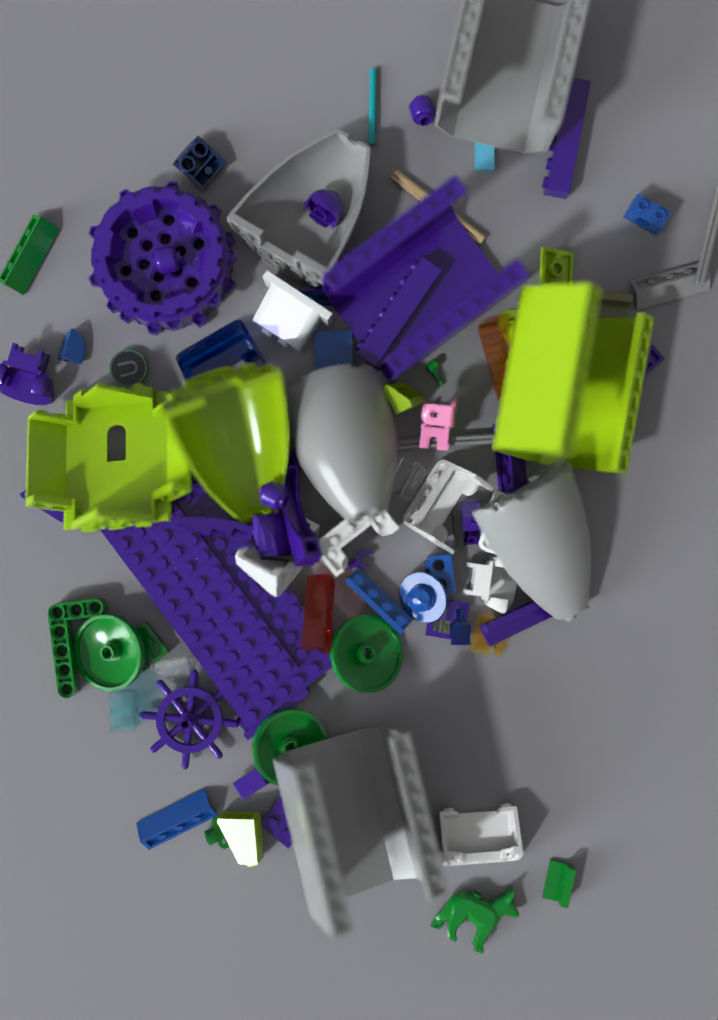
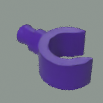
[348,550,372,570]

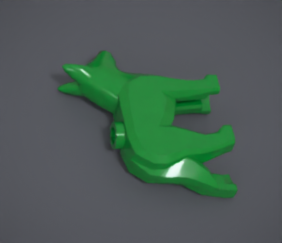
[431,886,519,954]

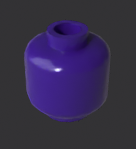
[409,95,436,126]
[152,246,182,274]
[259,481,290,510]

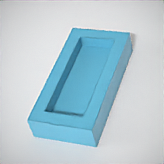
[475,143,495,171]

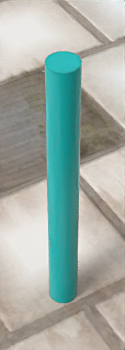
[369,68,377,146]

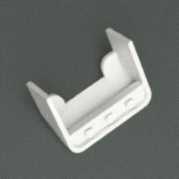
[403,460,494,554]

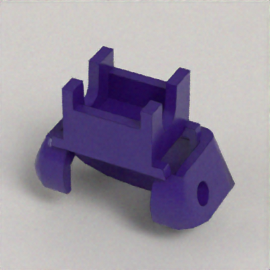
[0,343,55,405]

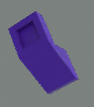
[233,768,270,800]

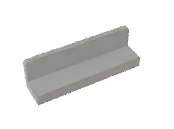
[630,263,711,310]

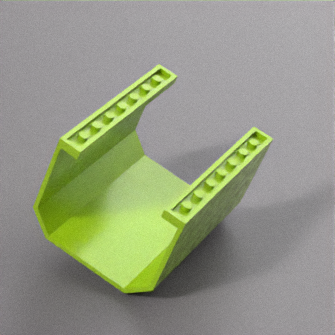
[491,283,654,474]

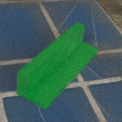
[0,214,59,295]

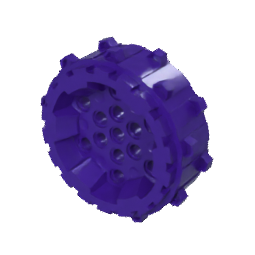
[88,181,237,336]

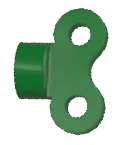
[204,815,230,849]

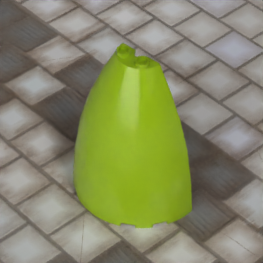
[162,363,289,524]

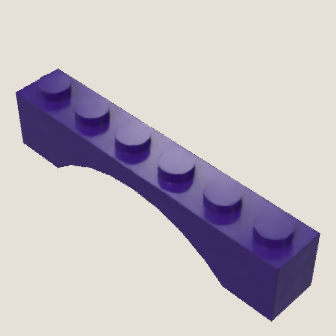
[281,451,323,567]

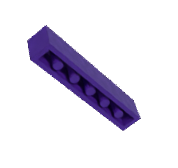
[542,77,591,199]
[356,257,441,368]

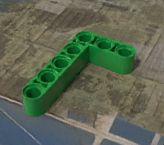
[48,598,108,698]

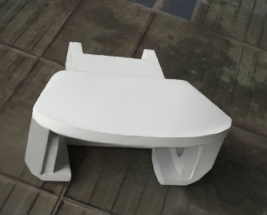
[463,556,517,614]

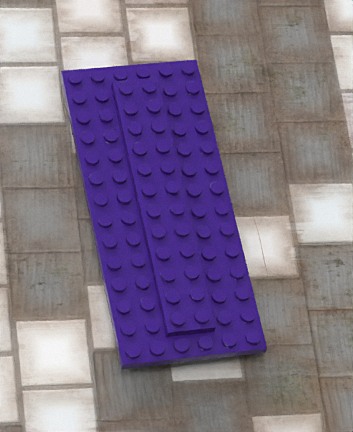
[100,469,332,730]

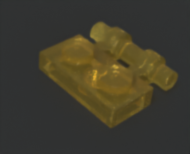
[469,613,506,657]

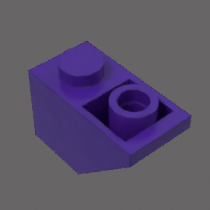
[460,501,482,545]

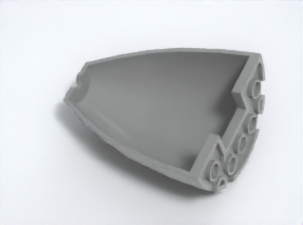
[227,129,371,286]
[285,364,398,523]
[472,461,592,621]

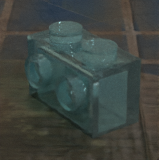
[109,689,141,732]

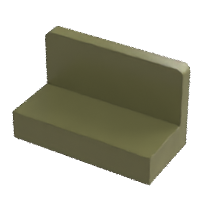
[596,291,633,318]

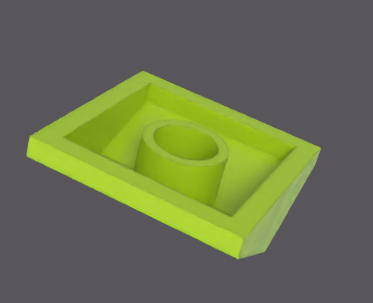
[539,247,574,286]

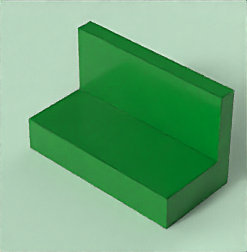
[542,859,576,909]

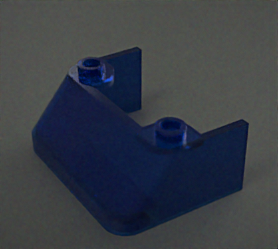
[176,320,267,381]

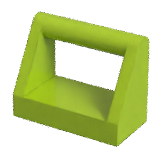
[383,382,426,415]

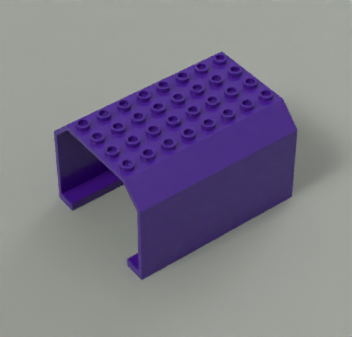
[322,175,530,383]

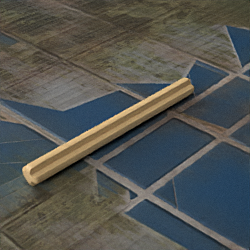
[391,170,486,245]

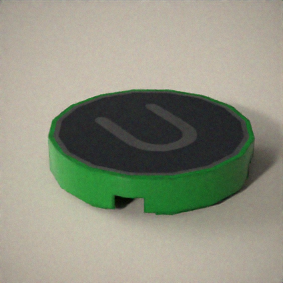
[109,350,148,388]

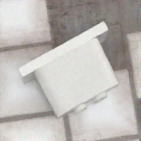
[252,270,333,353]

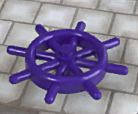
[140,669,240,769]

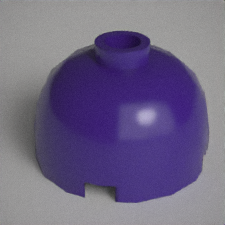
[304,189,343,228]

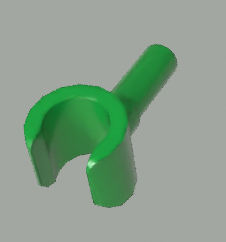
[426,360,444,387]

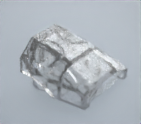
[151,654,198,680]

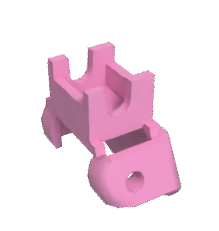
[419,397,459,451]

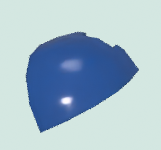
[57,328,85,364]

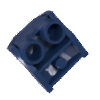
[172,136,228,192]

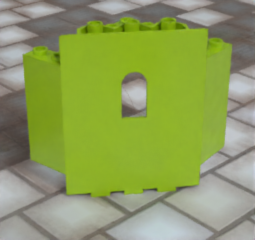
[26,383,191,532]

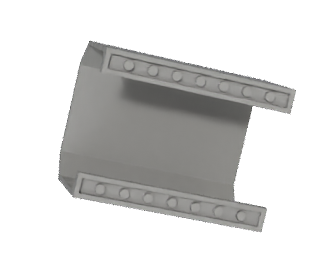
[434,0,589,154]
[273,725,449,939]

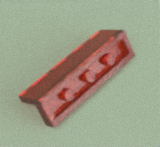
[301,574,335,654]

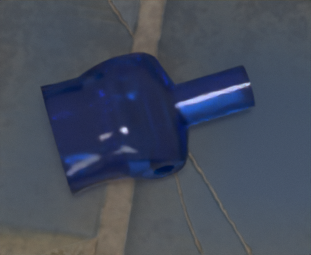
[450,609,471,645]

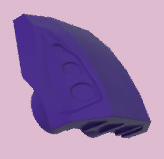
[253,511,291,556]

